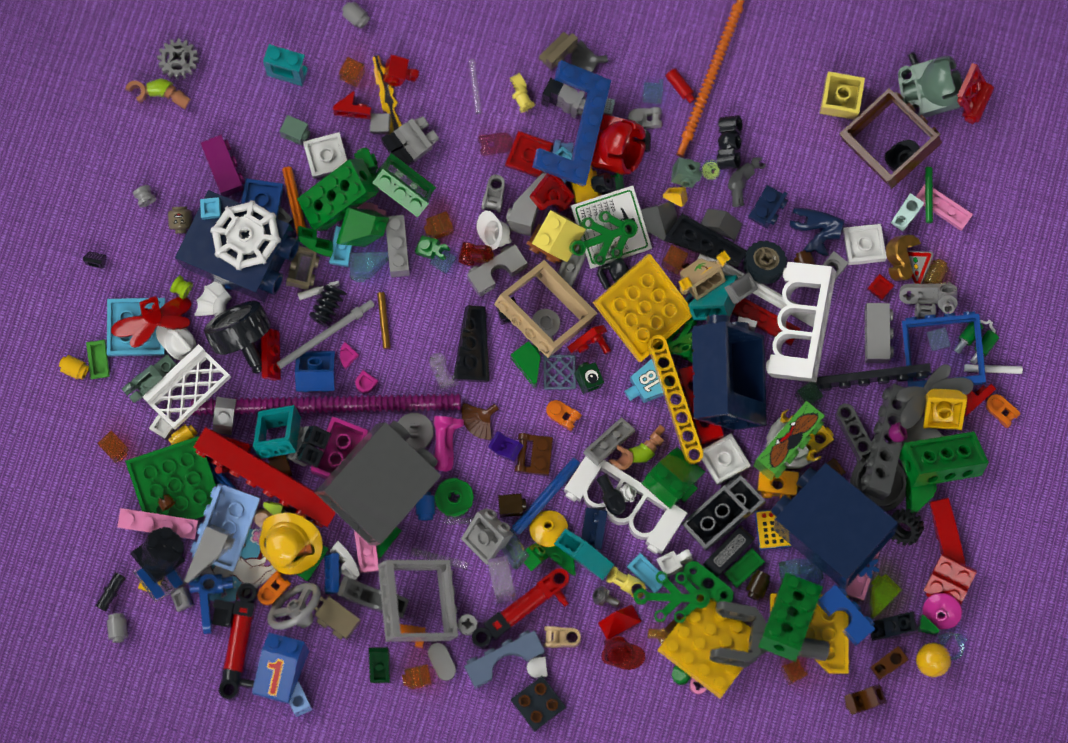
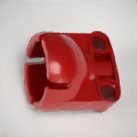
[591,114,646,175]

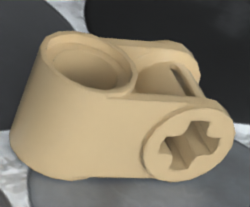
[543,626,581,648]

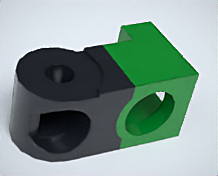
[591,173,624,195]

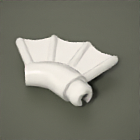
[195,281,232,317]

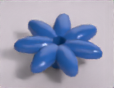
[859,559,880,579]

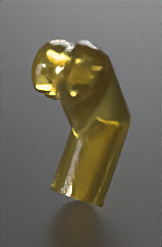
[647,628,669,645]

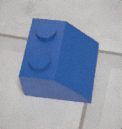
[295,351,335,392]

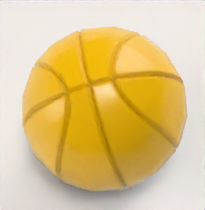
[916,643,951,677]

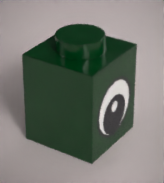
[574,362,604,394]

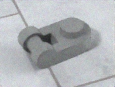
[628,107,662,129]

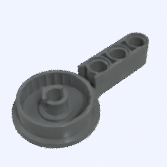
[835,403,908,512]

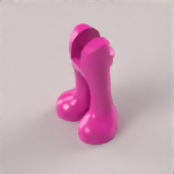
[434,416,464,472]

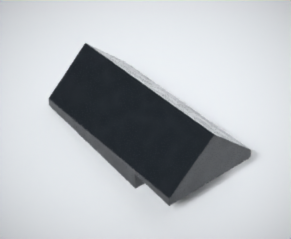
[681,475,766,551]

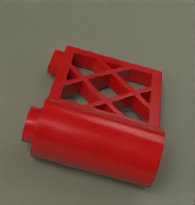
[957,63,994,124]

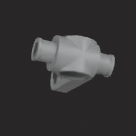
[899,282,958,314]

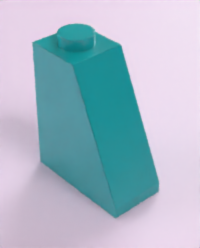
[688,275,738,320]
[554,528,614,580]

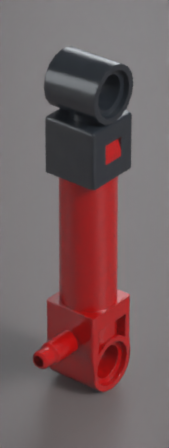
[472,568,569,649]

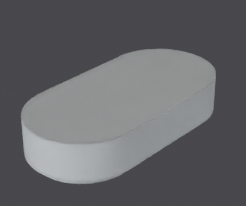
[428,643,456,681]

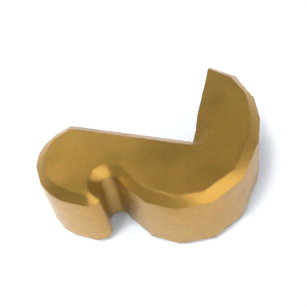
[886,234,921,281]

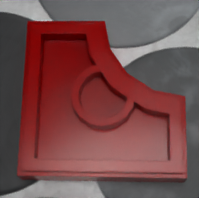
[529,173,575,210]

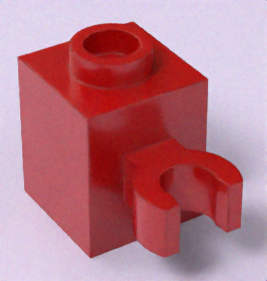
[383,54,419,86]

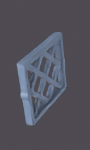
[544,354,576,390]

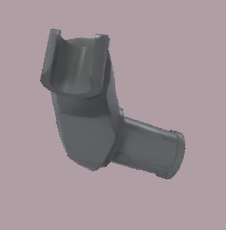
[728,157,766,207]

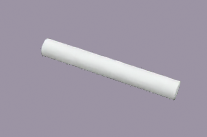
[964,364,1023,374]

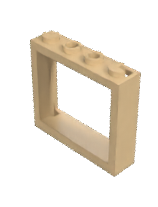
[494,260,598,358]

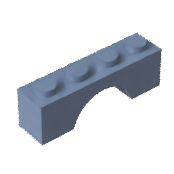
[464,630,545,689]

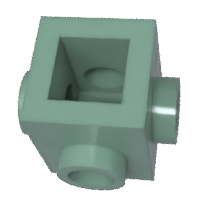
[671,157,702,188]

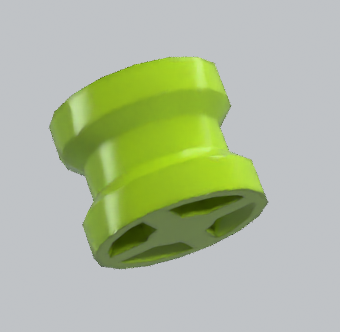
[170,275,193,299]

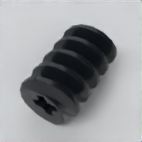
[309,285,347,328]

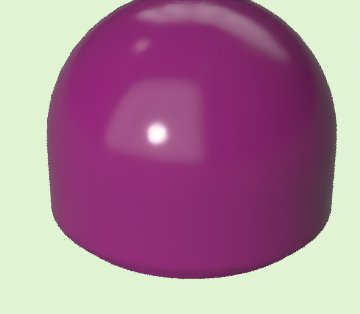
[888,422,908,442]

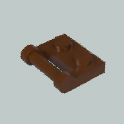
[514,433,553,476]

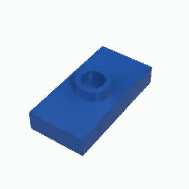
[325,553,341,594]

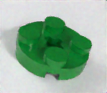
[435,478,474,517]

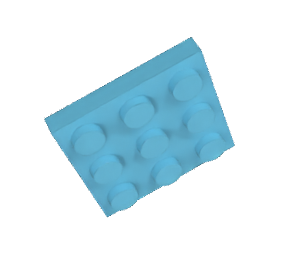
[107,298,166,356]

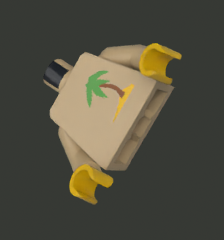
[678,251,731,301]

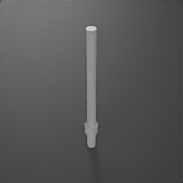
[277,300,375,369]

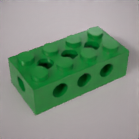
[297,159,379,231]
[899,431,989,487]
[758,572,823,662]

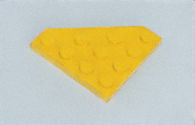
[770,593,849,674]

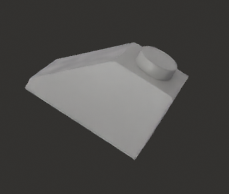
[213,397,236,435]

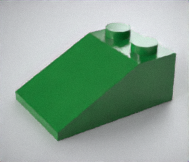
[641,447,705,509]

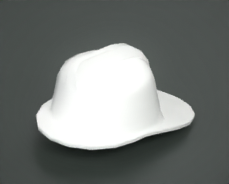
[477,211,512,250]
[156,326,196,360]

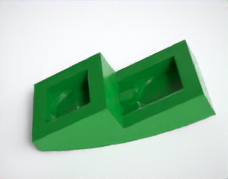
[297,226,333,258]

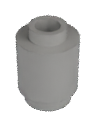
[342,1,370,29]
[107,613,128,643]

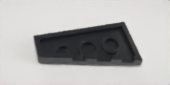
[453,305,490,383]

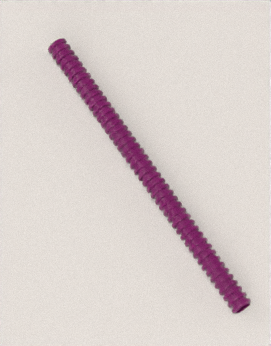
[191,393,461,416]

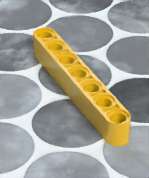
[648,335,703,464]

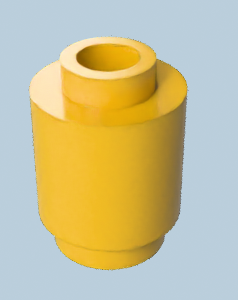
[59,355,89,380]
[168,424,198,445]

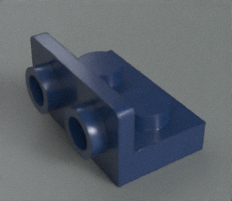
[748,185,788,229]
[581,508,608,550]

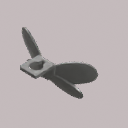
[896,364,973,429]

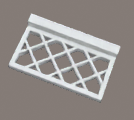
[143,344,231,430]

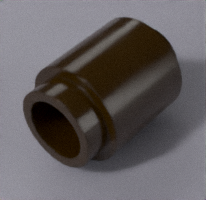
[745,570,771,601]

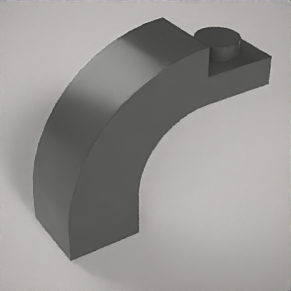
[337,576,409,618]

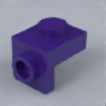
[488,431,523,462]

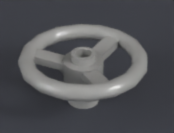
[267,583,321,630]

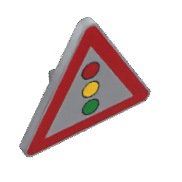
[908,251,934,284]

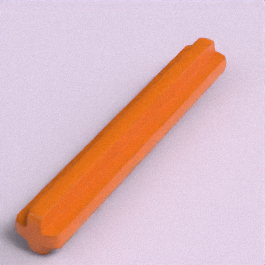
[282,166,306,232]

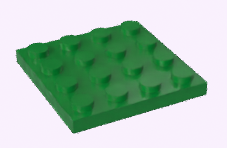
[125,436,217,519]

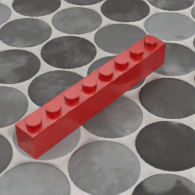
[193,426,336,528]

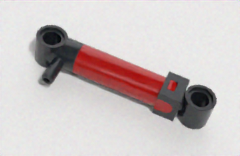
[219,583,258,701]

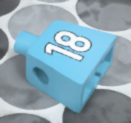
[624,359,672,403]

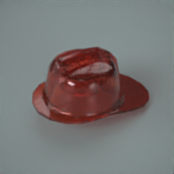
[601,636,646,670]

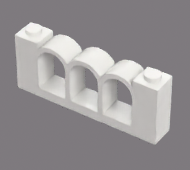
[766,262,836,383]
[564,456,687,554]

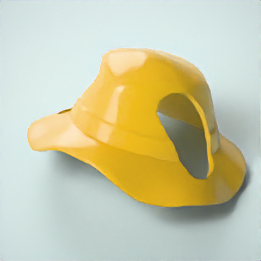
[259,513,322,575]

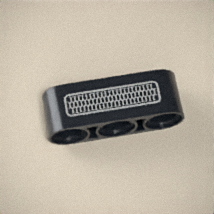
[703,525,755,577]

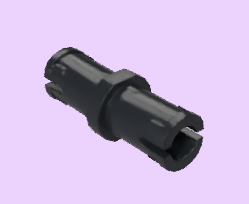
[95,572,126,612]

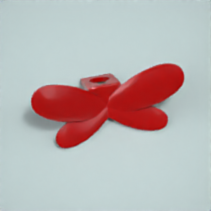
[111,296,191,348]

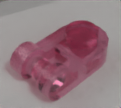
[478,133,513,156]

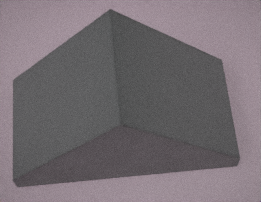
[701,209,742,241]

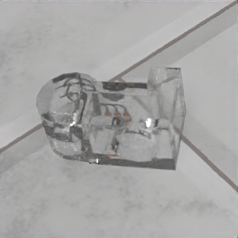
[429,353,459,392]

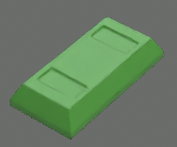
[86,340,110,380]

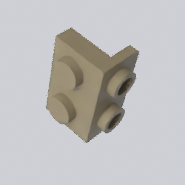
[539,32,578,70]

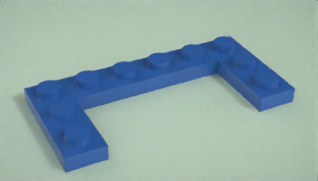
[532,60,612,186]

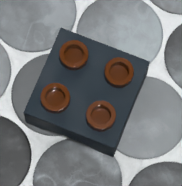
[511,676,566,732]

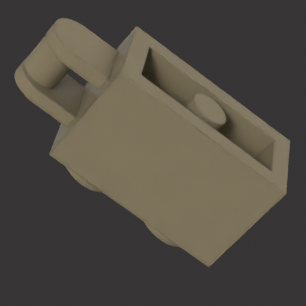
[308,597,361,640]

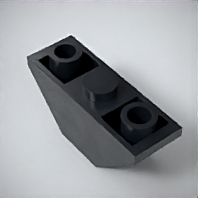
[870,611,918,641]

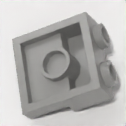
[461,508,513,565]

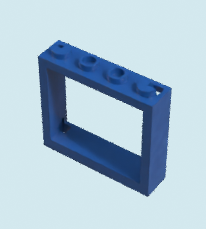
[902,311,986,387]

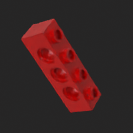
[678,365,724,445]

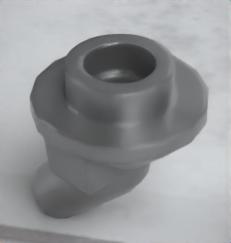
[592,586,620,608]

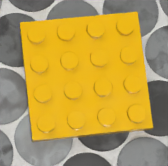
[592,254,692,362]
[657,595,751,698]

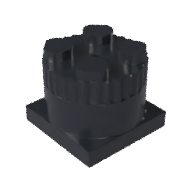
[131,527,186,583]

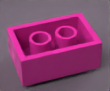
[310,416,369,479]

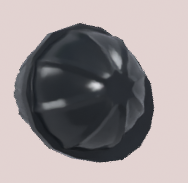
[885,139,920,172]

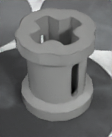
[914,303,936,319]

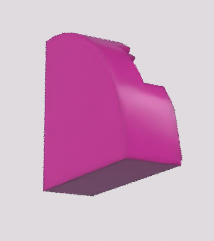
[340,342,359,369]

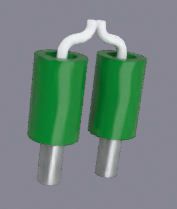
[954,320,999,365]

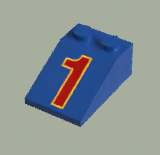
[252,632,310,704]

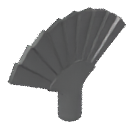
[571,40,608,72]

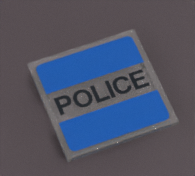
[133,567,187,603]

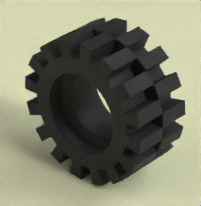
[891,508,924,546]

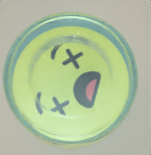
[701,160,720,180]

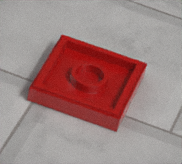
[505,131,554,178]

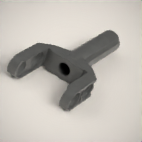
[709,601,830,668]

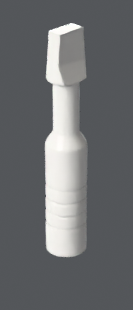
[297,281,340,300]

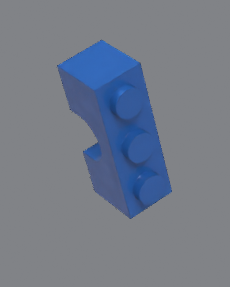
[817,584,875,646]

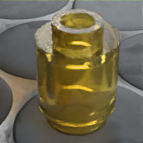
[924,259,949,284]

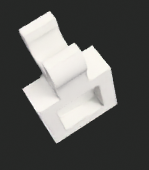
[656,549,693,577]

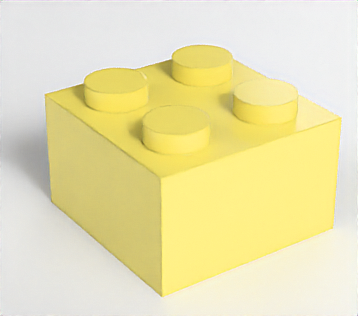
[819,71,865,120]

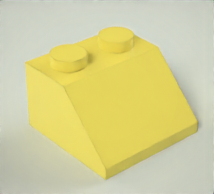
[532,210,586,262]

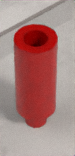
[665,68,695,104]

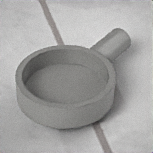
[532,309,560,352]

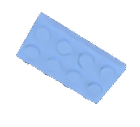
[190,484,261,572]

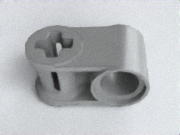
[481,175,505,213]

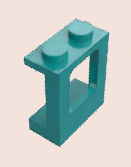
[263,44,308,86]

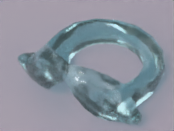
[938,632,968,660]

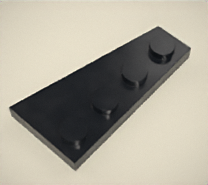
[664,213,747,267]

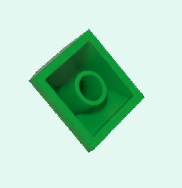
[336,207,389,247]

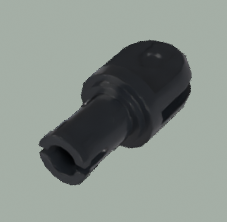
[596,474,626,515]

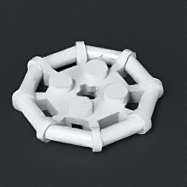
[210,200,281,270]

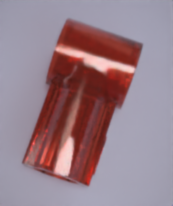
[458,242,494,266]

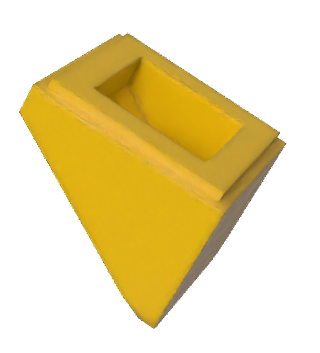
[663,187,687,207]

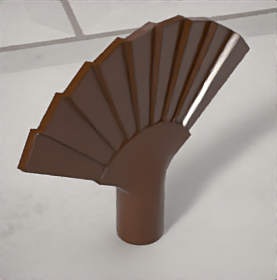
[461,403,499,440]

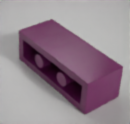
[201,135,245,197]

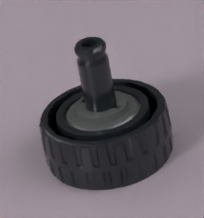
[204,301,271,374]

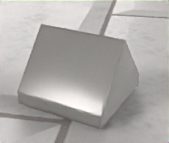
[171,587,194,612]

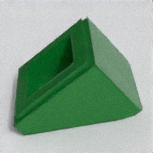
[917,614,939,635]

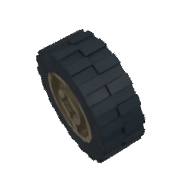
[743,240,787,284]

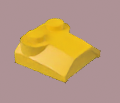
[923,389,967,431]

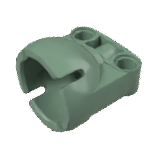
[898,56,963,118]

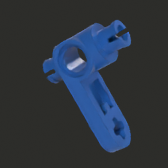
[189,574,234,634]

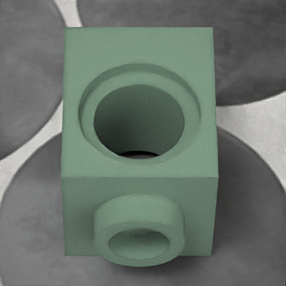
[279,115,311,145]

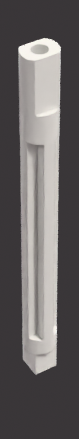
[697,254,816,327]

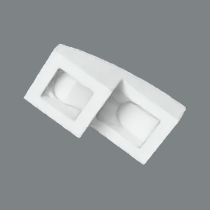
[329,541,360,580]

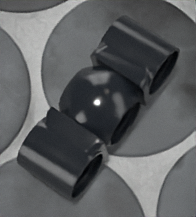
[717,115,743,170]

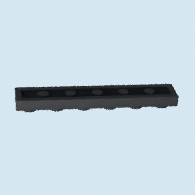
[815,363,932,391]

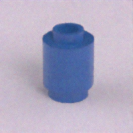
[416,492,435,521]

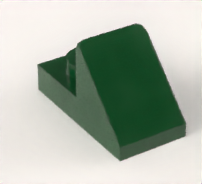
[369,647,390,683]

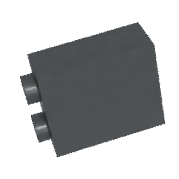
[314,421,441,545]

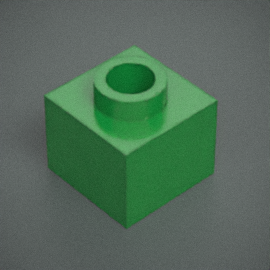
[519,543,548,571]

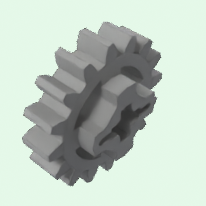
[157,38,199,80]

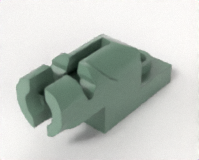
[122,354,177,404]

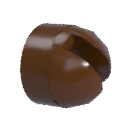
[158,494,176,511]

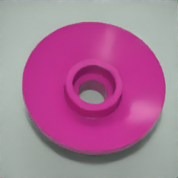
[923,593,962,629]

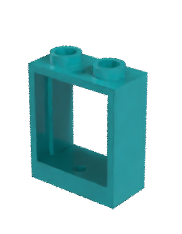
[253,405,301,459]

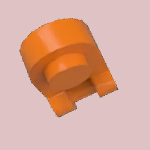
[986,394,1021,428]
[546,400,582,431]
[257,571,292,606]

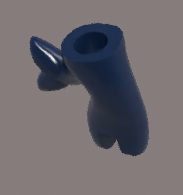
[789,207,845,256]

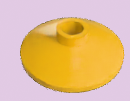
[529,510,568,547]

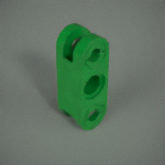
[683,561,734,603]

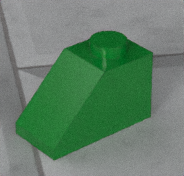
[510,341,541,388]
[906,478,936,513]

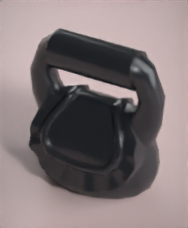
[597,258,629,290]

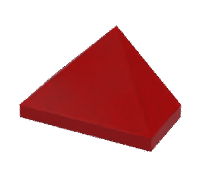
[598,605,641,640]

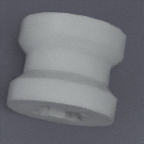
[133,185,156,208]
[458,614,478,636]

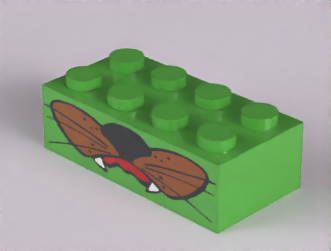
[753,401,824,481]

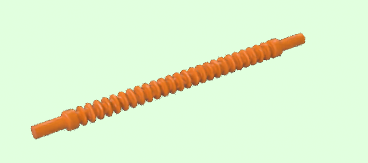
[676,0,745,157]

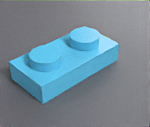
[329,226,352,267]

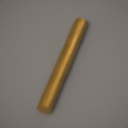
[377,292,391,349]

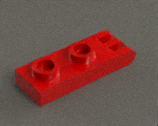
[261,328,281,381]

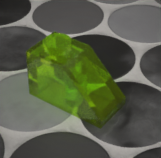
[870,573,902,619]

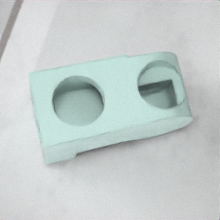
[891,193,924,232]

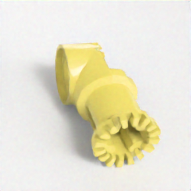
[510,73,535,113]
[606,566,646,598]

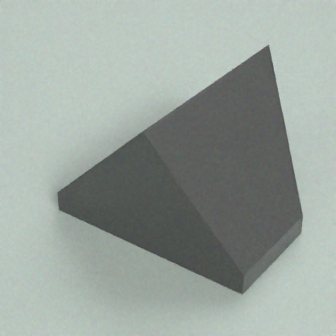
[640,201,678,243]

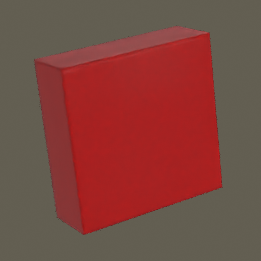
[867,274,894,301]

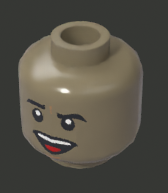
[168,206,193,234]

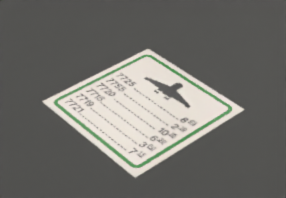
[571,186,652,269]

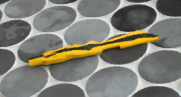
[372,55,402,133]

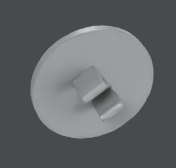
[398,413,434,451]

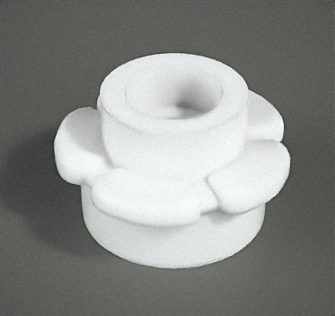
[619,484,637,502]

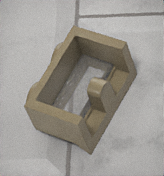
[286,246,320,290]

